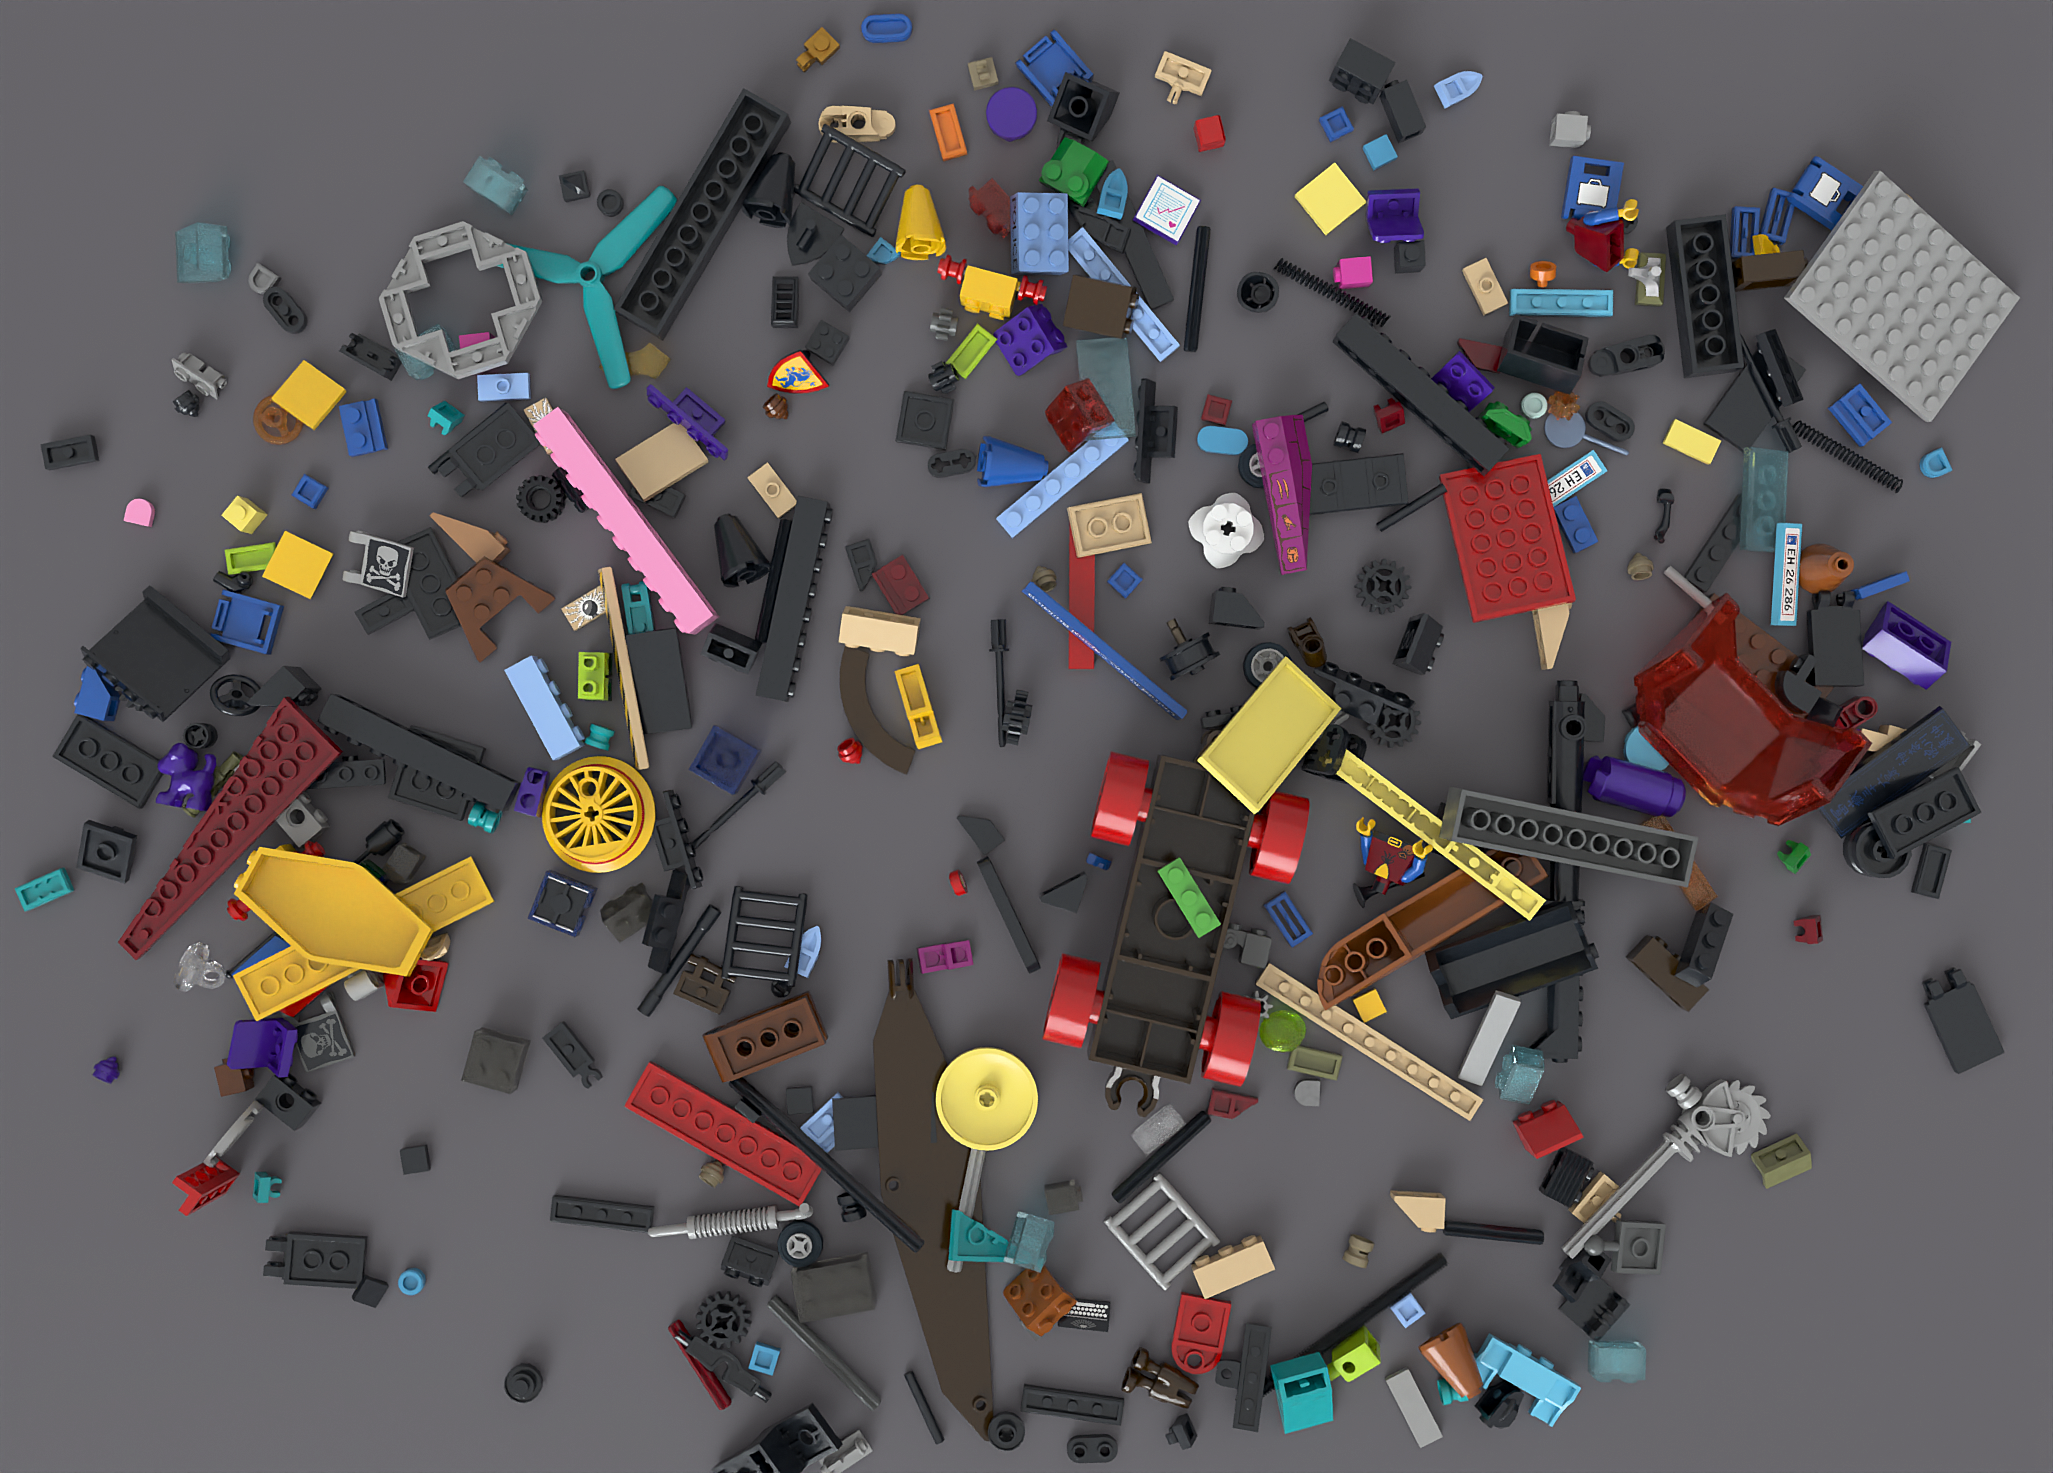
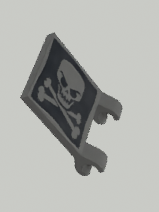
[281,992,355,1073]

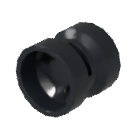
[1333,421,1366,453]
[183,723,218,749]
[836,1192,867,1222]

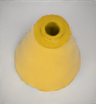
[895,185,946,260]

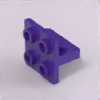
[1431,351,1495,412]

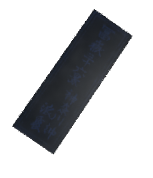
[1812,706,1970,839]

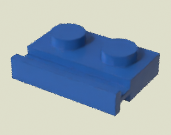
[1828,383,1892,447]
[339,398,388,457]

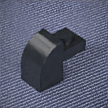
[1775,654,1822,714]
[1552,1248,1611,1303]

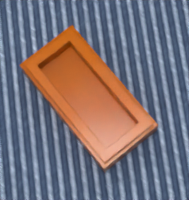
[929,103,967,161]

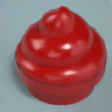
[837,738,863,764]

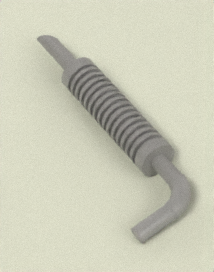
[648,1203,813,1239]

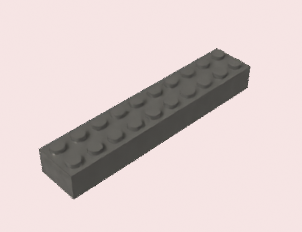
[1439,787,1699,887]

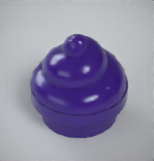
[92,1057,120,1084]

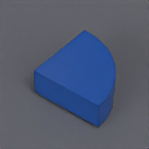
[1086,852,1112,870]

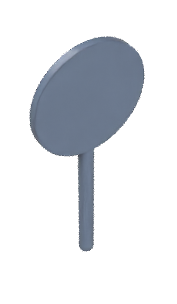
[1544,408,1629,455]

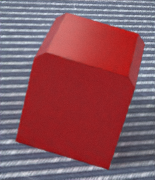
[1193,115,1226,152]

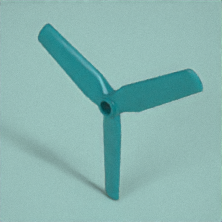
[497,186,677,389]

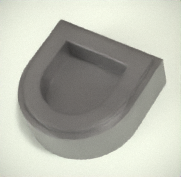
[248,263,282,295]
[1293,1079,1320,1106]

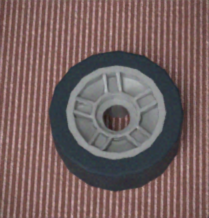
[1243,642,1292,688]

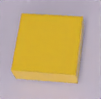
[1352,988,1387,1023]

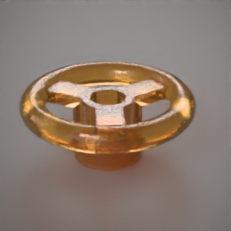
[253,394,304,445]

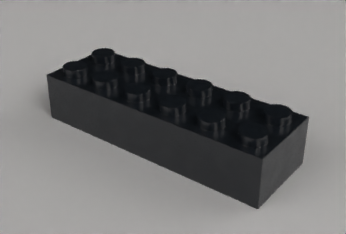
[1666,214,1744,378]

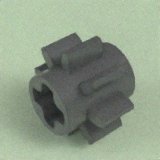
[930,308,958,341]

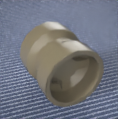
[1342,1234,1375,1268]

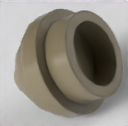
[1627,553,1654,580]
[1032,566,1057,592]
[699,1160,724,1188]

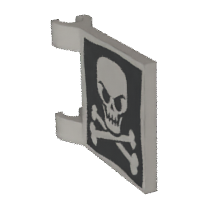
[343,530,414,597]

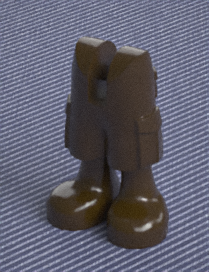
[1121,1347,1199,1409]

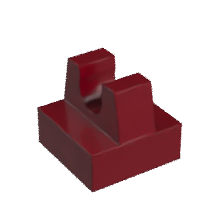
[1373,398,1405,434]
[1793,915,1823,944]

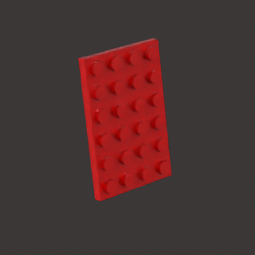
[1439,454,1576,623]

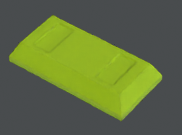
[946,323,997,379]
[225,542,276,575]

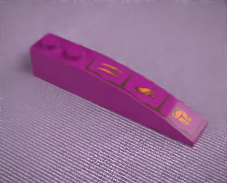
[1252,415,1312,575]

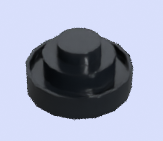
[504,1364,543,1403]
[988,1411,1025,1451]

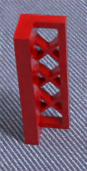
[172,1157,240,1216]

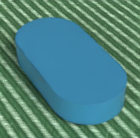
[1197,426,1248,455]

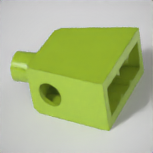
[1327,1325,1381,1382]

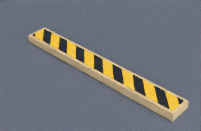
[598,567,649,770]

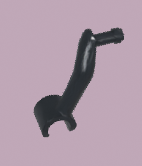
[1654,489,1674,544]

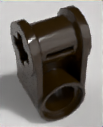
[1287,617,1327,668]

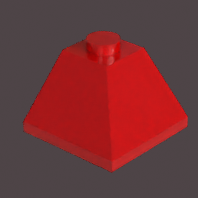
[383,957,449,1012]

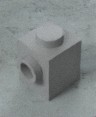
[1549,111,1591,148]

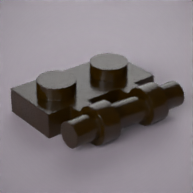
[673,954,737,1015]

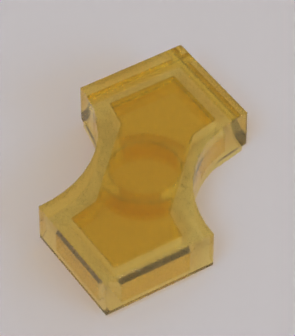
[599,343,671,379]

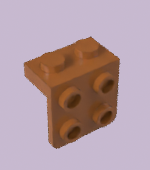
[1003,1259,1078,1337]

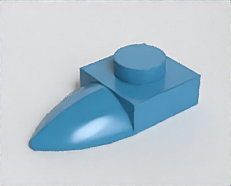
[1097,168,1128,220]

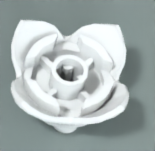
[1188,493,1264,569]

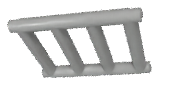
[1103,1172,1220,1290]

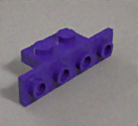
[647,384,729,461]

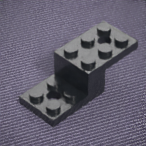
[712,1403,843,1473]

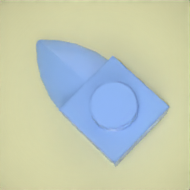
[1434,71,1483,109]
[784,926,821,978]

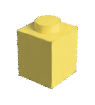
[221,496,268,534]

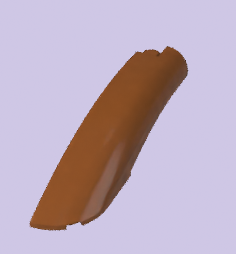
[1317,849,1549,1011]

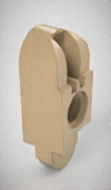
[818,106,896,143]

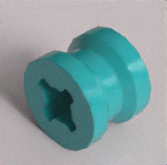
[584,723,615,751]

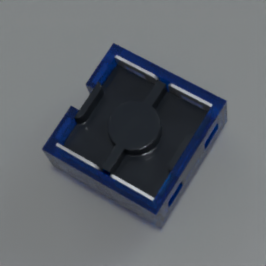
[528,870,598,937]

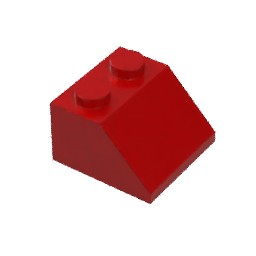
[1513,1100,1584,1159]

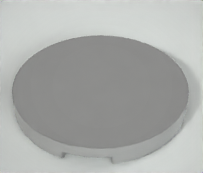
[203,1100,263,1168]

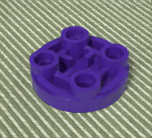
[986,87,1037,142]

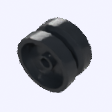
[1843,821,1912,878]

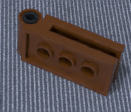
[702,991,828,1082]

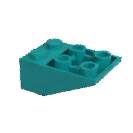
[1270,1352,1333,1434]

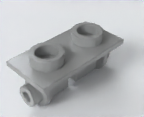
[171,353,227,399]
[819,1430,873,1473]

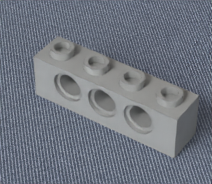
[234,765,330,848]

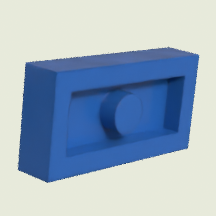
[1554,496,1599,554]

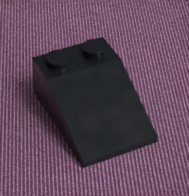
[1392,613,1444,675]

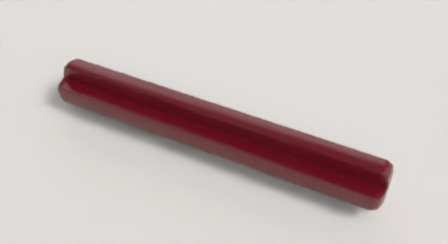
[668,1320,732,1410]

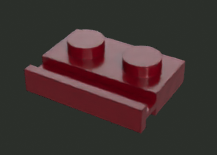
[872,555,930,615]

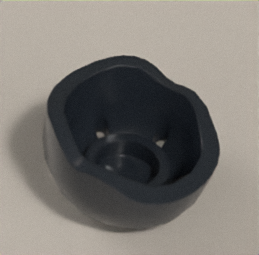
[1237,272,1279,313]

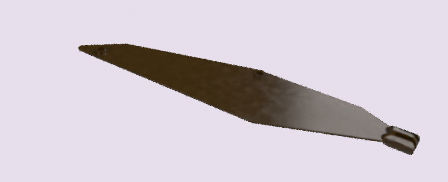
[873,958,993,1441]

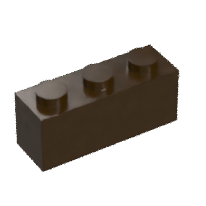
[1626,935,1709,1012]

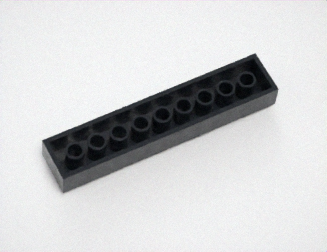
[614,88,791,341]

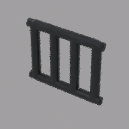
[794,124,906,237]
[721,886,808,987]

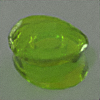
[1259,1010,1306,1052]

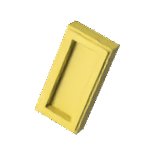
[1662,419,1721,465]

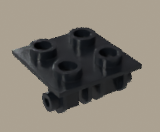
[1559,1278,1630,1342]

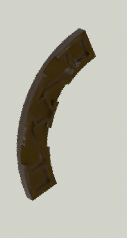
[840,646,915,775]

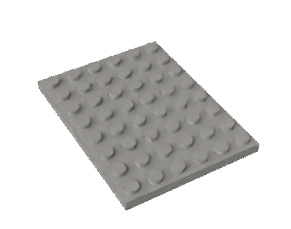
[1784,171,2020,422]

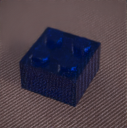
[689,725,762,795]

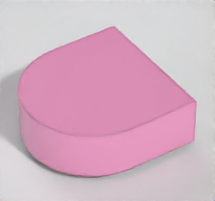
[124,499,155,527]

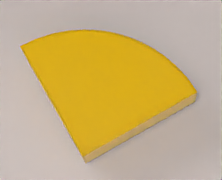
[1752,234,1780,255]

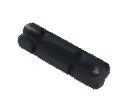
[552,467,589,513]

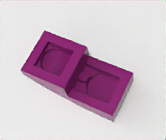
[916,940,973,974]

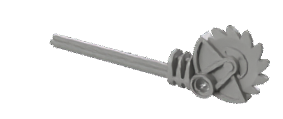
[1561,1079,1771,1259]

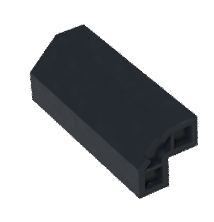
[1425,901,1599,1020]

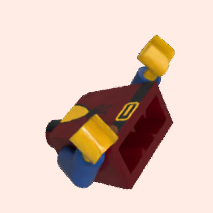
[1566,199,1639,272]
[1356,817,1433,895]

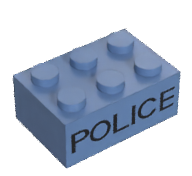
[1010,192,1069,275]

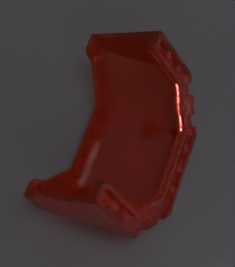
[1634,593,1872,826]

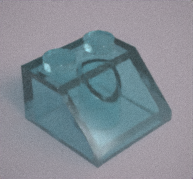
[175,222,231,283]

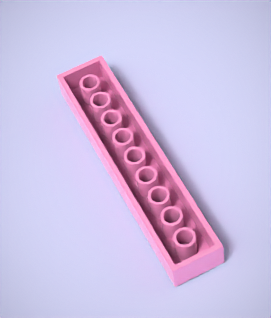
[533,407,719,635]

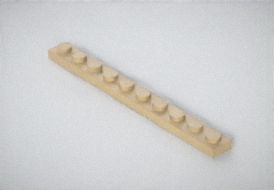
[1255,962,1483,1121]

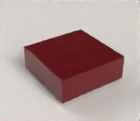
[1201,394,1232,426]

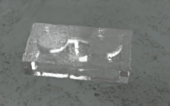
[1130,1103,1186,1156]

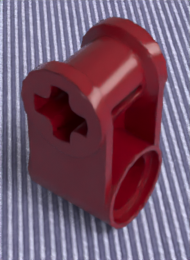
[1834,696,1878,738]

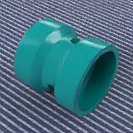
[468,801,502,834]
[1437,1378,1469,1405]

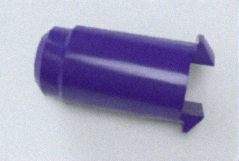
[1583,755,1686,818]

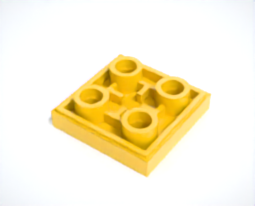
[271,360,346,430]
[262,531,334,599]

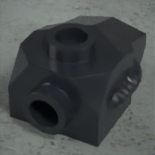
[1474,1380,1524,1429]

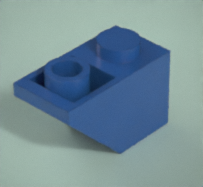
[74,666,120,721]

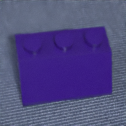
[1862,601,1951,690]

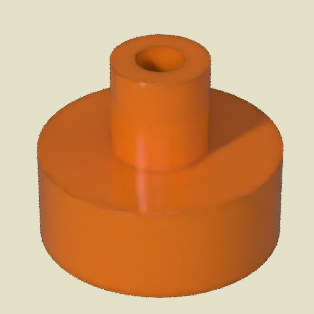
[1530,261,1557,287]

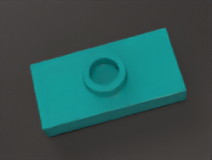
[14,868,75,912]

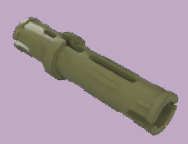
[182,751,243,818]

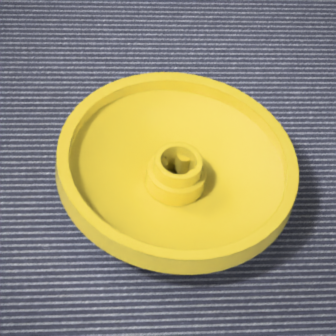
[936,1047,1038,1150]

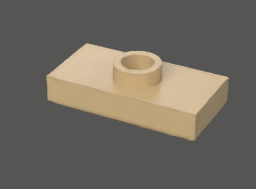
[1462,258,1508,316]
[747,462,797,519]

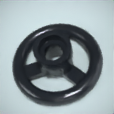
[210,674,261,716]

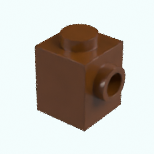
[214,1058,255,1097]

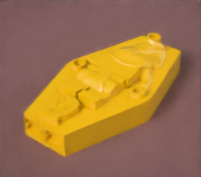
[234,847,434,977]

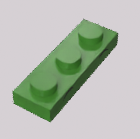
[1157,857,1221,938]

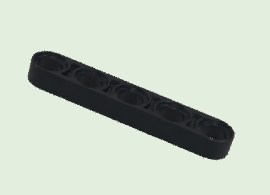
[977,856,1041,974]

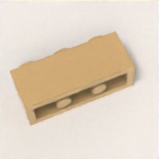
[839,606,921,656]
[1191,1235,1275,1299]

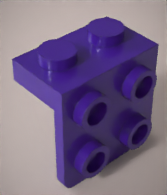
[1366,188,1424,243]
[993,304,1068,376]
[227,1018,298,1078]

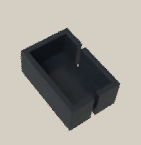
[1497,314,1589,395]

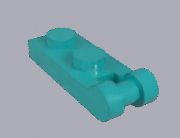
[621,581,655,634]

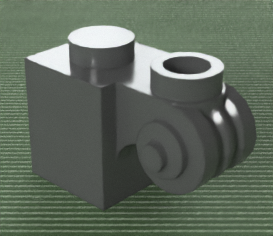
[1223,922,1272,968]

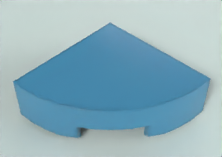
[866,237,901,264]

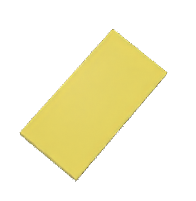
[1197,656,1341,814]

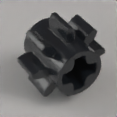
[928,361,960,393]

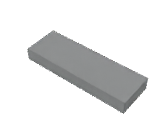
[1385,1367,1443,1448]

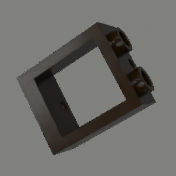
[1732,250,1808,292]

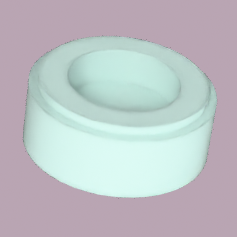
[1520,393,1547,419]

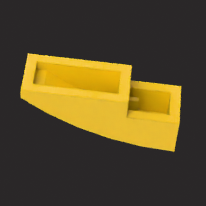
[894,664,942,749]

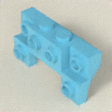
[1474,1333,1581,1427]

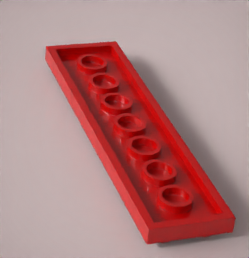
[624,1061,822,1207]

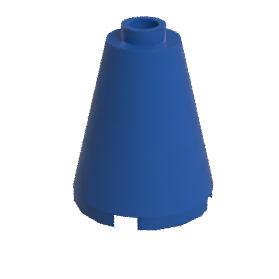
[977,436,1048,487]

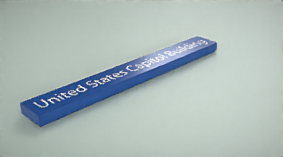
[1022,582,1187,720]

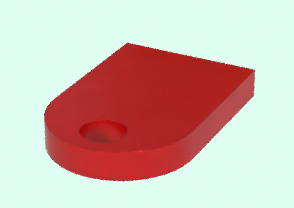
[1171,1292,1232,1374]

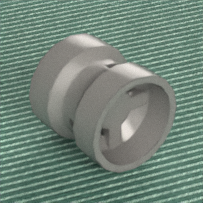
[1665,1074,1702,1110]

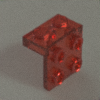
[968,178,1011,238]
[1045,378,1115,452]

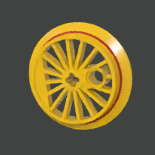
[542,756,656,873]

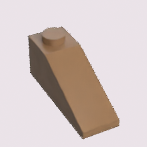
[430,512,511,564]

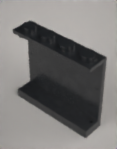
[80,585,230,722]

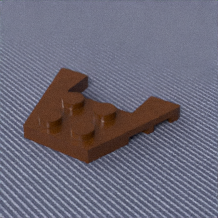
[445,556,555,662]

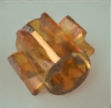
[1547,391,1580,421]

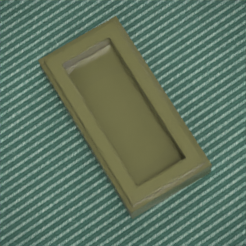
[1287,1044,1343,1081]

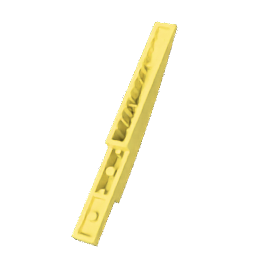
[1325,749,1546,921]

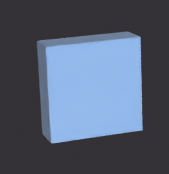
[1390,1291,1426,1328]

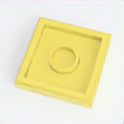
[1294,163,1366,235]

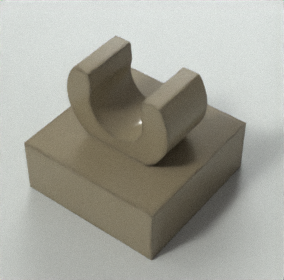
[968,57,999,91]

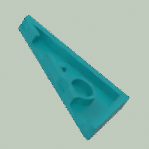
[949,1209,1034,1263]

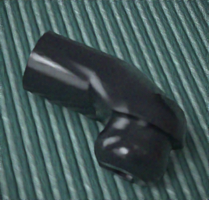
[213,571,253,593]

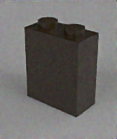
[1063,275,1139,339]

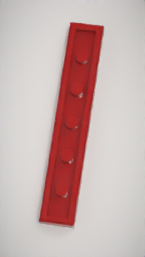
[1069,521,1095,669]

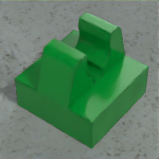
[1777,840,1811,874]

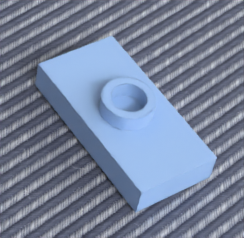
[477,373,531,402]

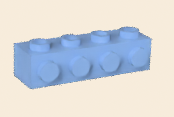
[504,656,585,760]

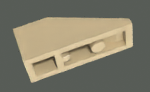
[1532,603,1572,670]

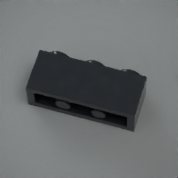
[1674,902,1733,987]

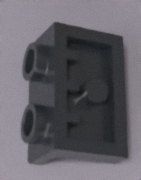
[721,1236,779,1287]

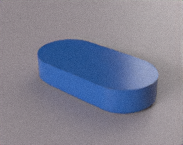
[861,14,912,43]

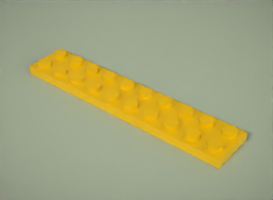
[233,856,495,1021]

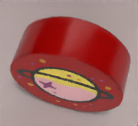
[949,869,968,896]

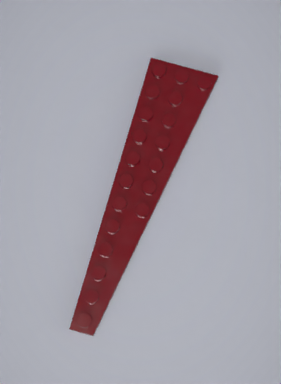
[118,696,343,960]

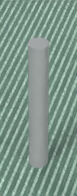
[1664,566,1729,624]

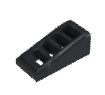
[771,277,798,328]

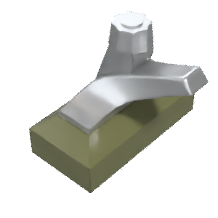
[1628,252,1666,306]

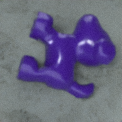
[156,743,216,812]

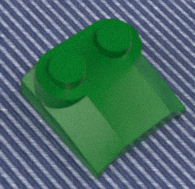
[1039,137,1109,207]
[1478,401,1532,449]

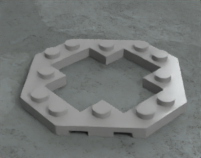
[379,221,543,379]

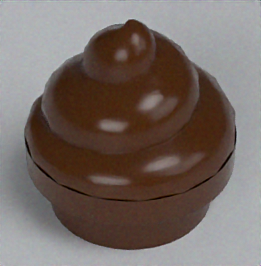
[763,393,789,419]

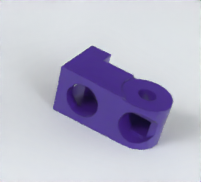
[514,767,550,818]

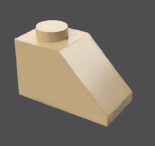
[1390,1190,1446,1232]

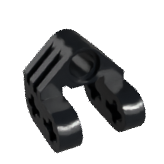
[1301,724,1367,784]

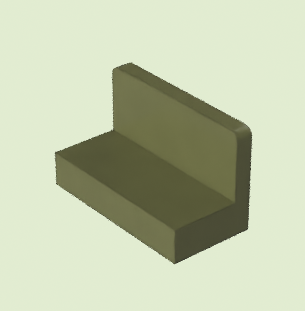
[1751,1133,1812,1189]

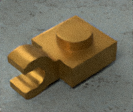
[796,27,840,72]

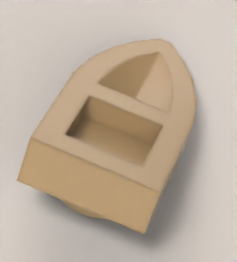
[420,933,451,961]

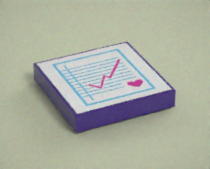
[1133,175,1201,245]

